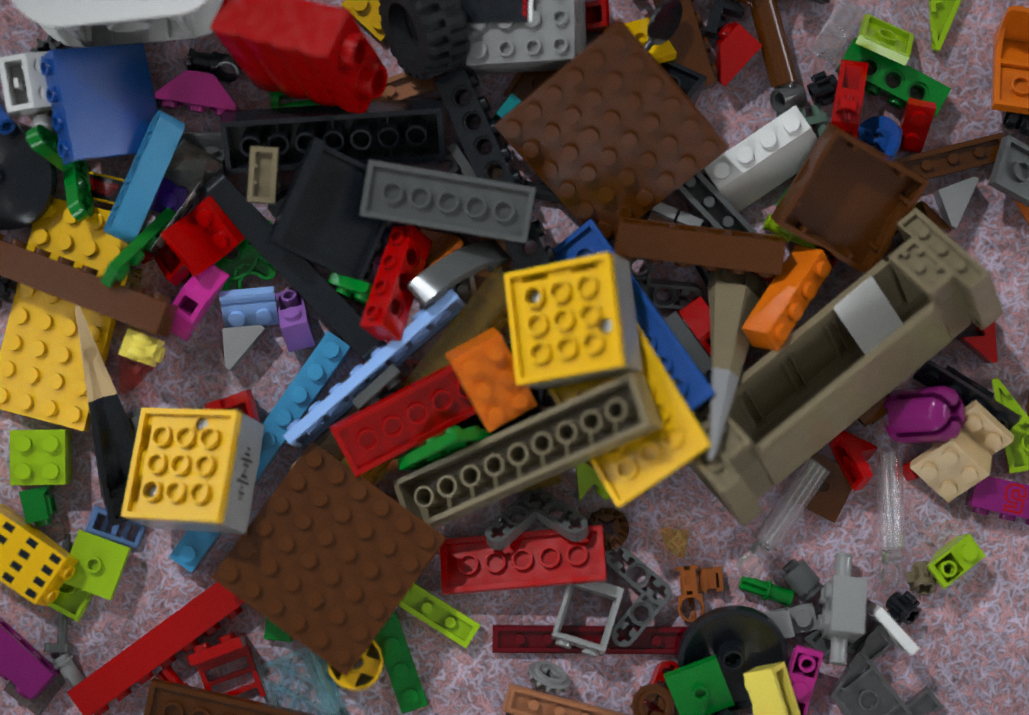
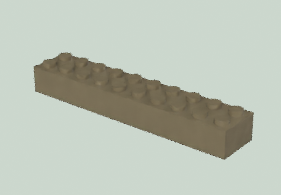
[392,372,663,529]

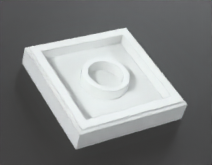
[866,602,920,655]

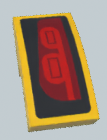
[89,171,125,205]

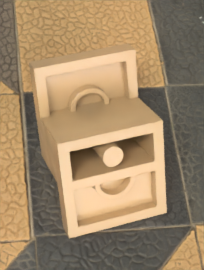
[910,400,1014,502]

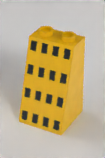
[0,504,79,606]

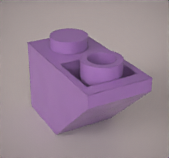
[276,289,315,352]

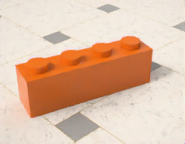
[741,245,832,351]

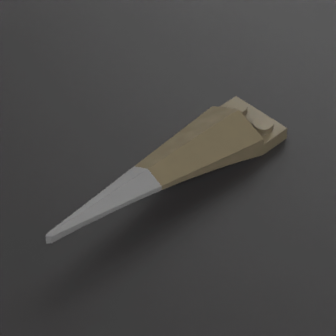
[707,268,764,461]

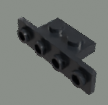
[913,360,1020,431]

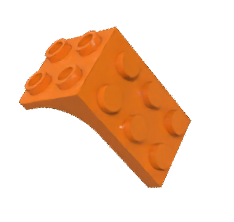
[991,6,1029,115]

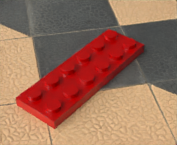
[329,364,476,477]
[440,525,607,595]

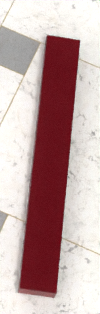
[492,624,689,655]

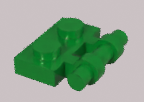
[327,272,373,307]

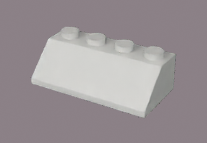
[704,105,818,212]

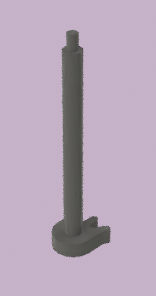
[44,534,73,653]

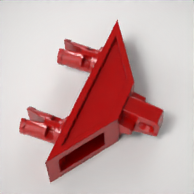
[831,59,869,137]

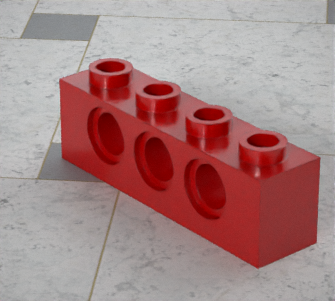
[360,226,432,341]

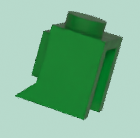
[19,485,58,527]

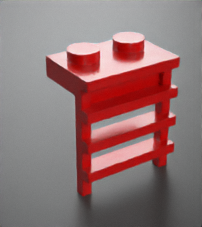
[187,632,266,697]

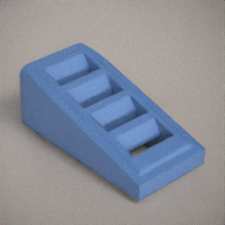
[85,504,146,549]

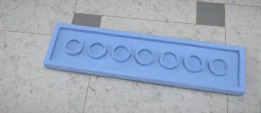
[283,289,468,450]

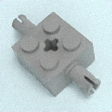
[817,552,867,666]

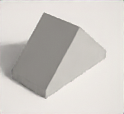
[933,176,979,231]
[222,325,268,371]

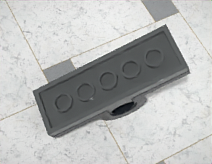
[360,160,536,245]

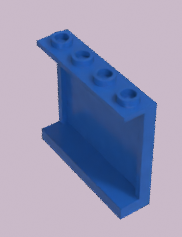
[40,43,158,166]

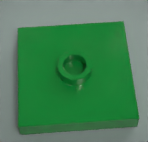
[663,655,735,715]

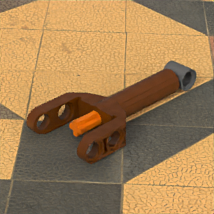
[734,0,807,113]

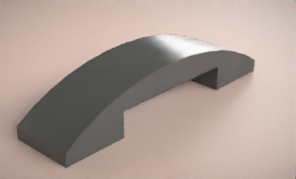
[408,240,511,307]

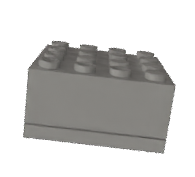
[466,0,586,75]

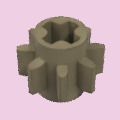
[906,561,940,595]

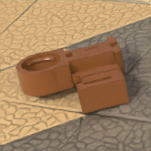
[675,565,725,622]

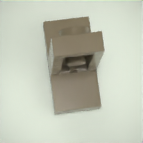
[247,146,285,204]

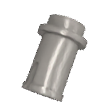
[53,653,85,689]

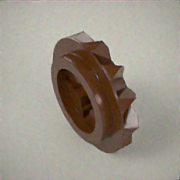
[588,507,629,551]
[630,684,674,715]

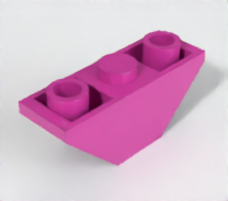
[154,70,240,117]
[170,264,230,342]
[787,645,824,715]

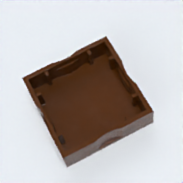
[771,122,930,274]

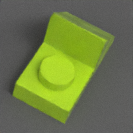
[576,462,611,501]

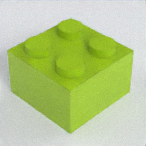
[10,429,73,485]

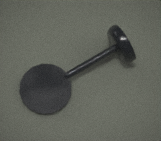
[644,0,683,51]

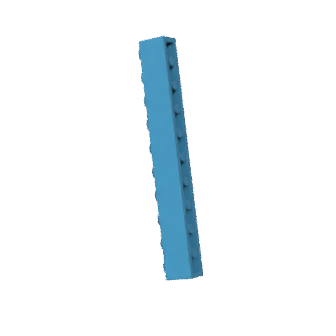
[169,331,352,573]

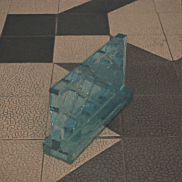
[256,647,348,715]

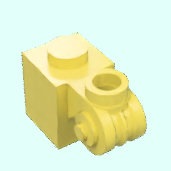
[118,328,166,368]

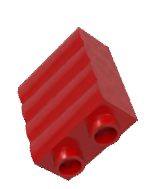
[210,0,388,113]

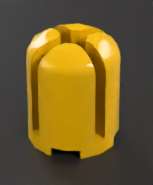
[327,640,383,692]

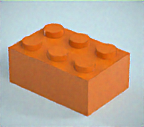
[445,327,537,432]

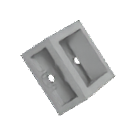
[551,582,624,658]

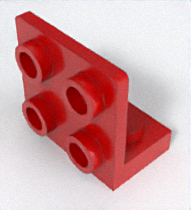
[161,195,246,277]

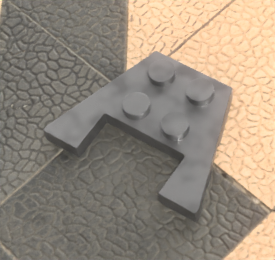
[829,623,944,715]

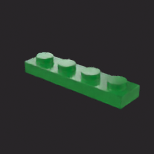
[100,207,176,288]
[376,610,428,714]

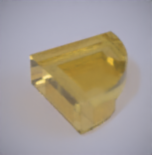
[661,527,689,558]

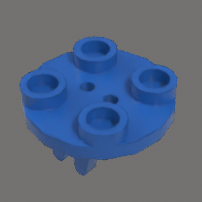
[857,116,903,159]

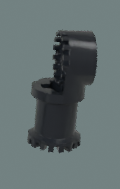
[187,48,241,83]

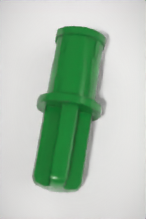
[738,575,794,607]

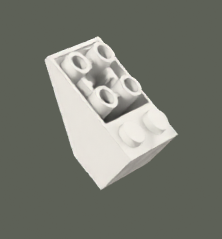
[0,51,52,118]

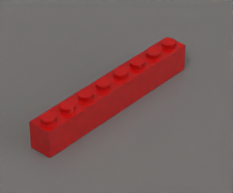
[67,582,245,715]

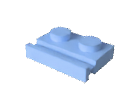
[219,286,280,328]

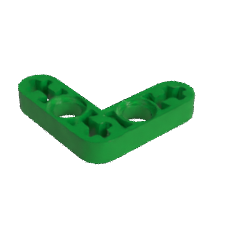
[26,124,94,221]

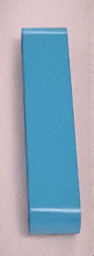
[104,110,185,244]

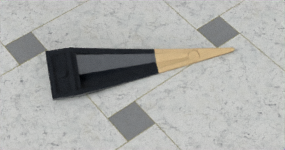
[75,305,136,526]

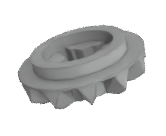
[527,661,570,694]

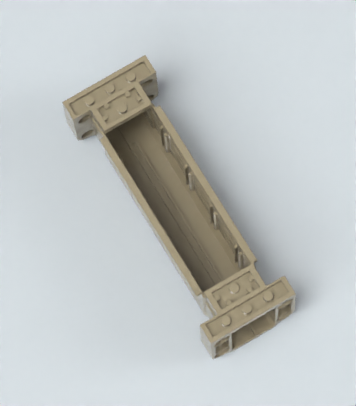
[687,208,1003,527]

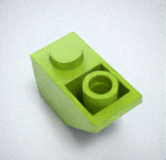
[927,533,986,589]

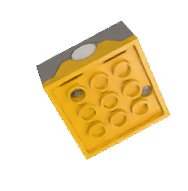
[504,252,643,391]
[121,408,265,534]

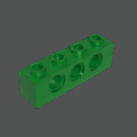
[835,37,951,119]

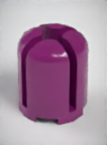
[883,386,965,444]

